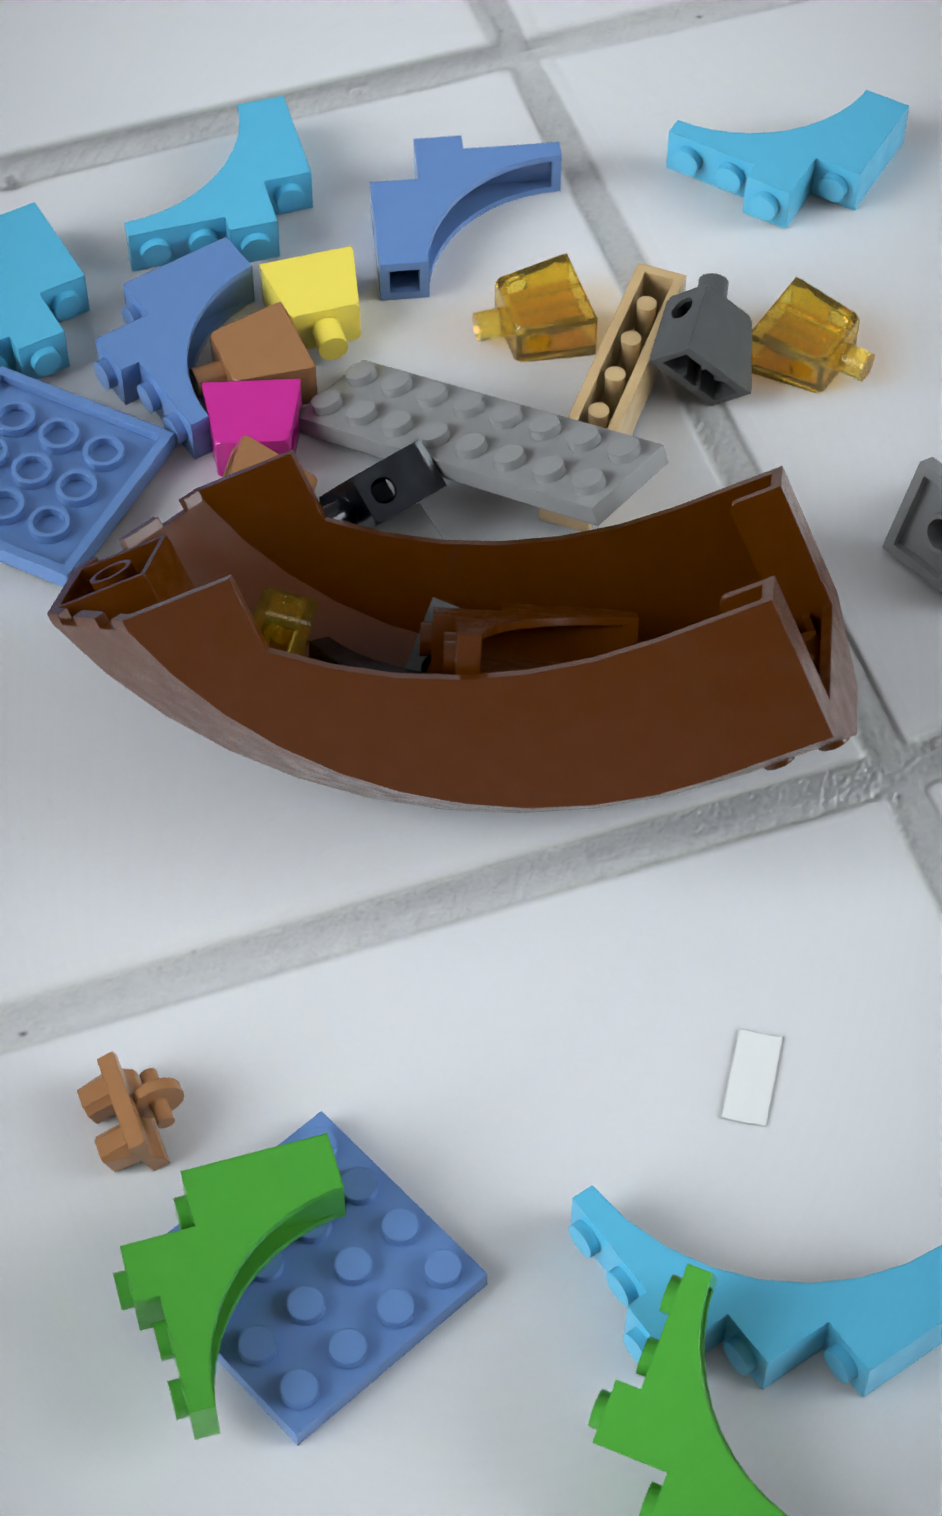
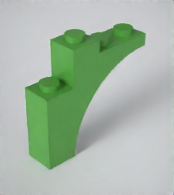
[113,1133,346,1440]
[588,1264,788,1516]

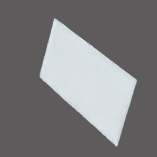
[721,1029,783,1127]

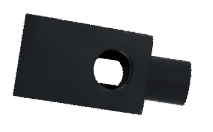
[319,439,447,528]

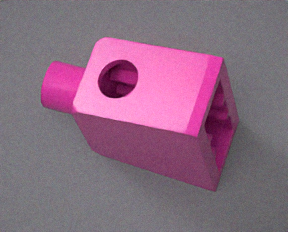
[202,379,302,477]

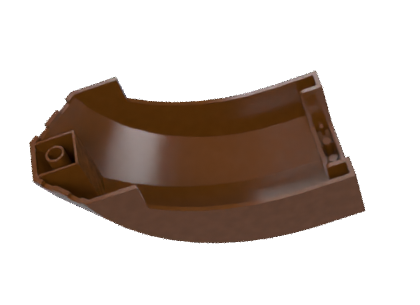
[47,449,857,813]

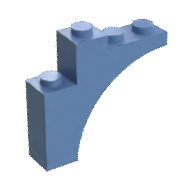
[370,135,562,301]
[94,237,255,460]

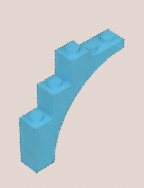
[569,1185,942,1398]

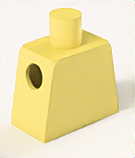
[260,246,361,360]

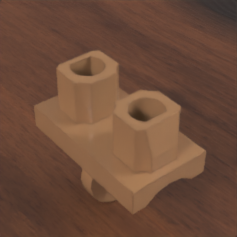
[77,1051,184,1172]

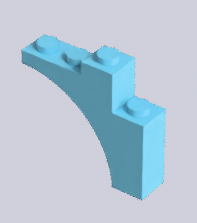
[666,90,909,229]
[124,96,313,271]
[0,202,90,379]

